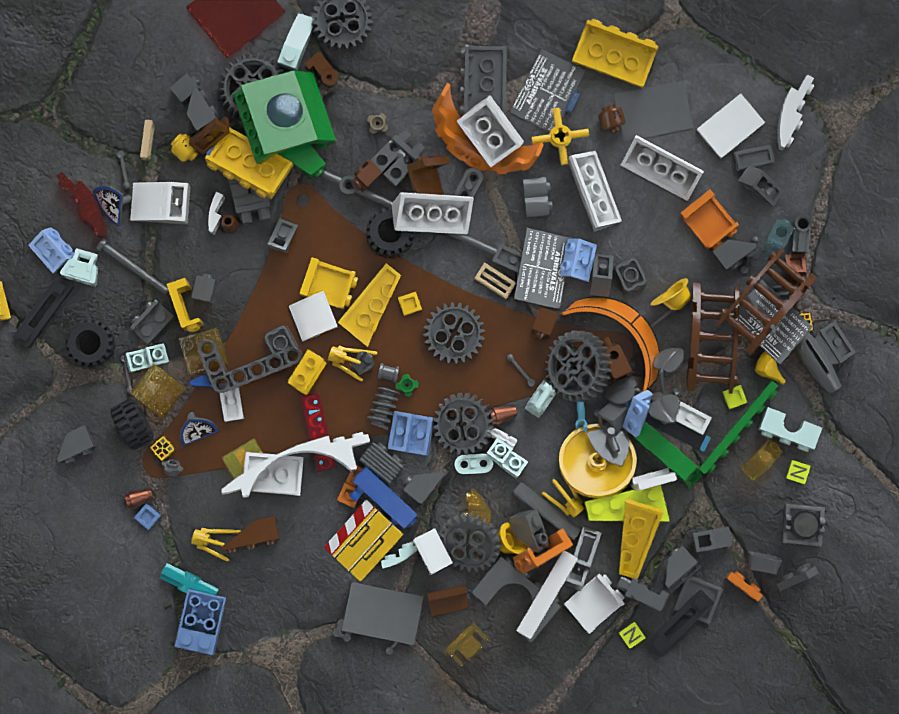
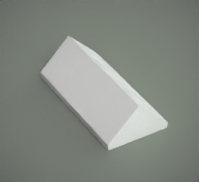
[621,135,704,201]
[568,151,622,232]
[392,193,474,234]

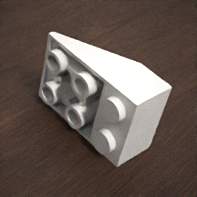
[130,182,190,224]

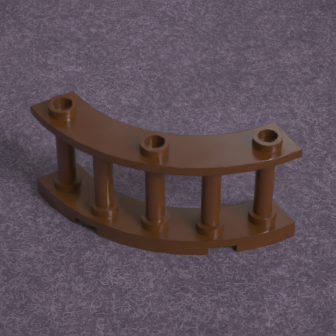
[716,249,817,354]
[686,283,742,394]

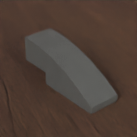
[563,526,601,592]

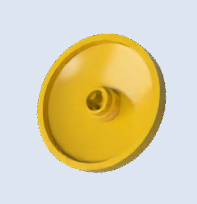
[559,424,637,498]

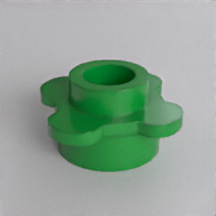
[396,374,419,397]

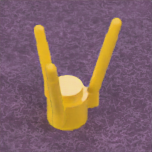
[328,345,377,382]
[542,479,585,518]
[192,528,241,562]

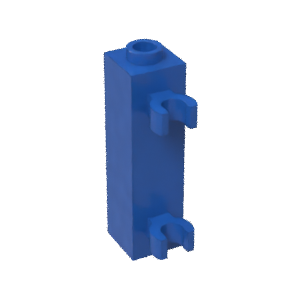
[349,466,417,528]

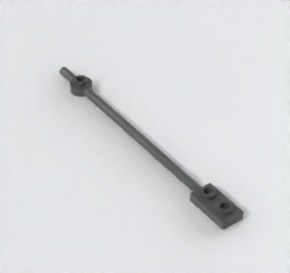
[322,171,522,274]

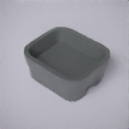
[613,258,648,295]
[264,325,299,363]
[747,551,782,574]

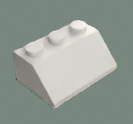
[457,95,524,167]

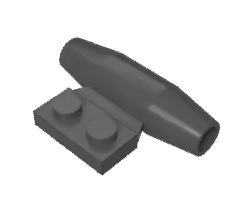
[794,321,856,394]

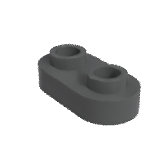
[455,168,483,198]

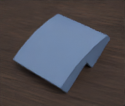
[388,411,434,456]

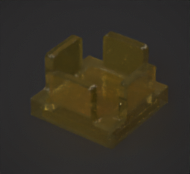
[445,622,489,666]

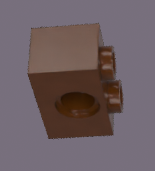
[531,307,558,340]

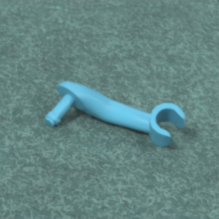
[575,390,588,432]

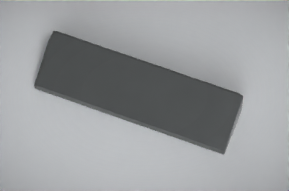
[513,482,581,540]

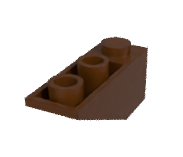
[221,516,280,554]

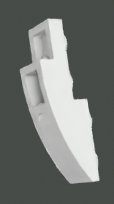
[778,75,814,151]

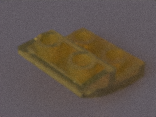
[179,328,229,375]
[130,363,186,418]

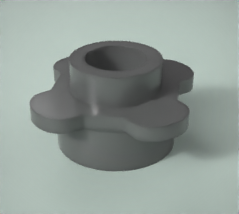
[161,459,183,476]
[333,619,352,642]

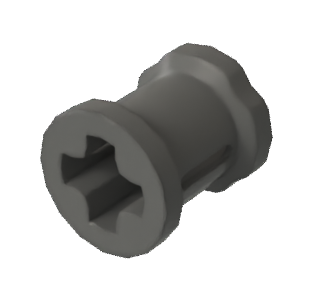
[377,363,400,383]

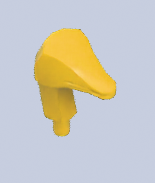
[755,351,785,385]

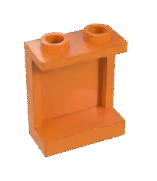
[679,189,739,250]
[513,529,573,575]

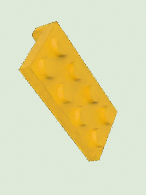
[572,19,658,88]
[205,127,293,199]

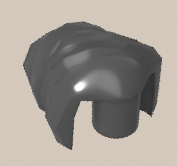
[350,351,374,375]

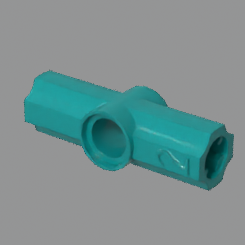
[160,563,219,595]

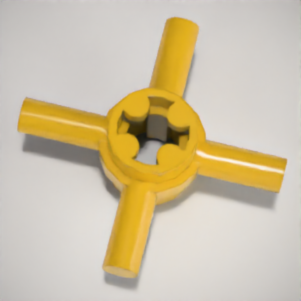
[532,108,589,165]

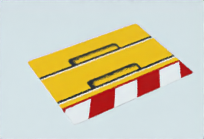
[324,500,403,581]

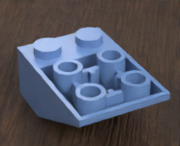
[175,589,226,655]

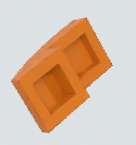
[337,464,372,508]

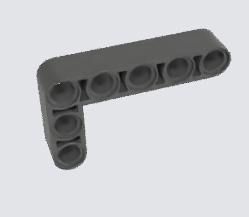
[198,340,303,393]

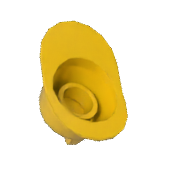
[650,278,691,310]
[497,523,535,554]

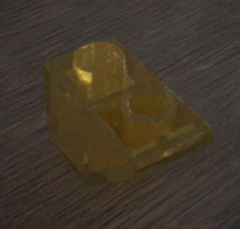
[741,438,783,482]
[464,488,492,525]

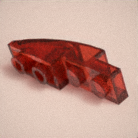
[56,172,108,239]

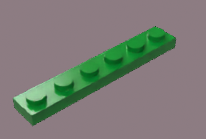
[699,381,778,475]

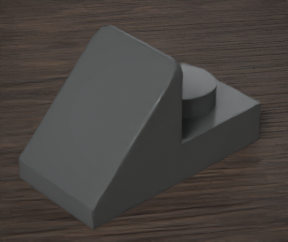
[267,219,298,253]

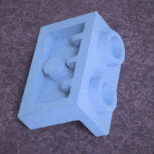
[29,228,74,273]
[560,239,597,282]
[622,390,653,437]

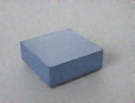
[134,503,162,530]

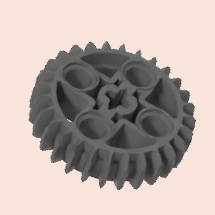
[218,53,286,122]
[544,331,612,402]

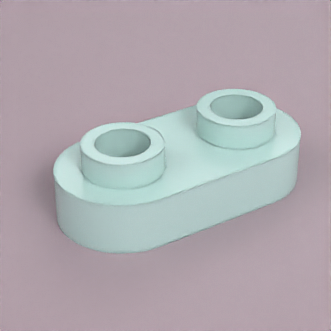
[455,454,493,474]

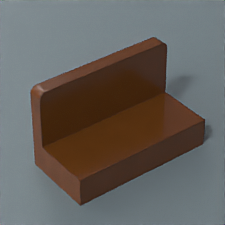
[189,117,230,154]
[427,585,469,616]

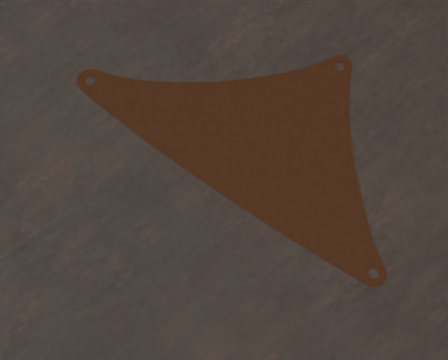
[142,183,634,478]

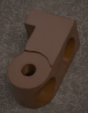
[304,52,338,88]

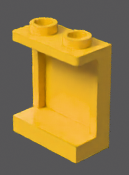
[299,257,358,310]
[167,278,204,333]
[288,349,327,396]

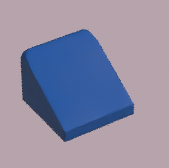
[189,374,213,388]

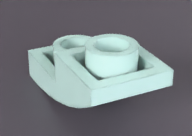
[124,343,169,373]
[487,438,528,479]
[381,542,418,568]

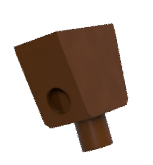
[601,337,632,383]

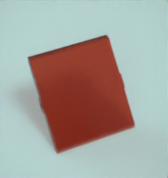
[186,0,286,58]

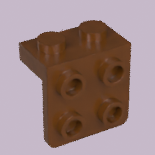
[407,154,450,195]

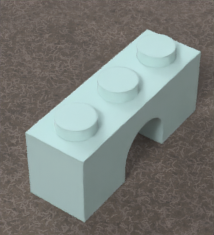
[758,407,822,452]

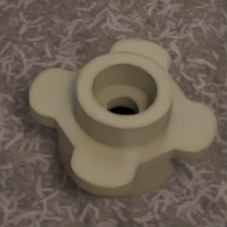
[368,113,388,134]

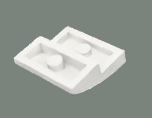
[289,291,338,342]
[629,468,677,491]

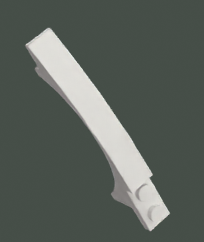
[221,432,370,498]

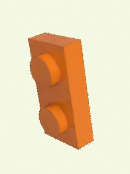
[725,571,763,602]

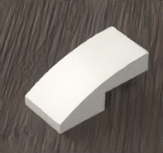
[208,192,225,235]

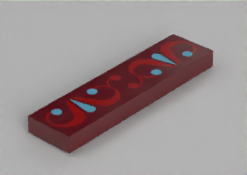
[301,393,337,472]

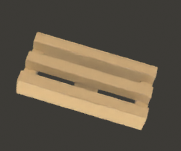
[140,119,155,161]
[474,262,517,299]

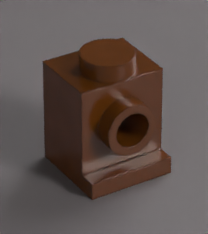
[351,159,382,192]

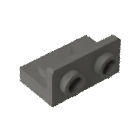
[130,300,174,345]

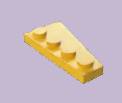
[337,263,401,347]
[619,499,663,579]

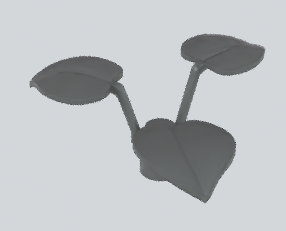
[605,348,684,424]

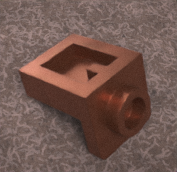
[786,253,807,285]

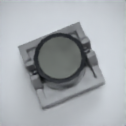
[782,504,825,546]

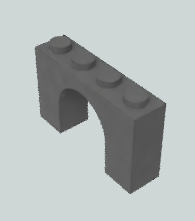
[471,556,560,642]

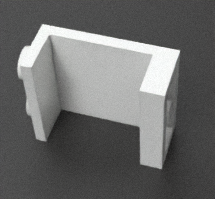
[564,574,625,634]

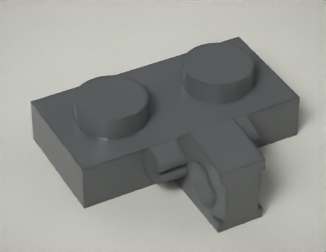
[777,563,819,591]

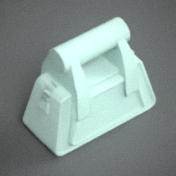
[60,248,98,287]
[525,379,557,418]

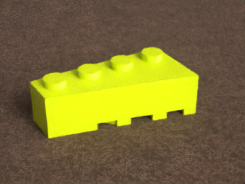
[584,485,670,522]

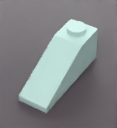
[278,13,315,71]

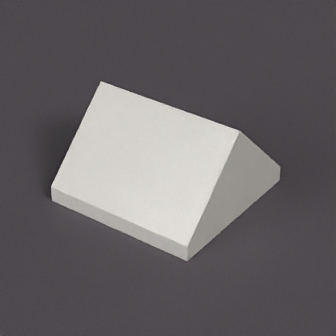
[413,529,453,574]

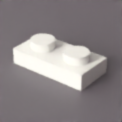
[218,381,244,422]
[676,401,712,435]

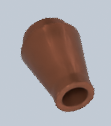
[488,405,517,426]
[123,488,153,510]

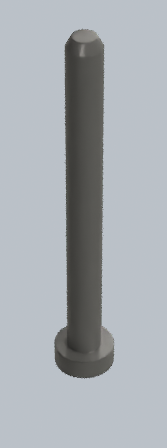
[96,238,169,295]

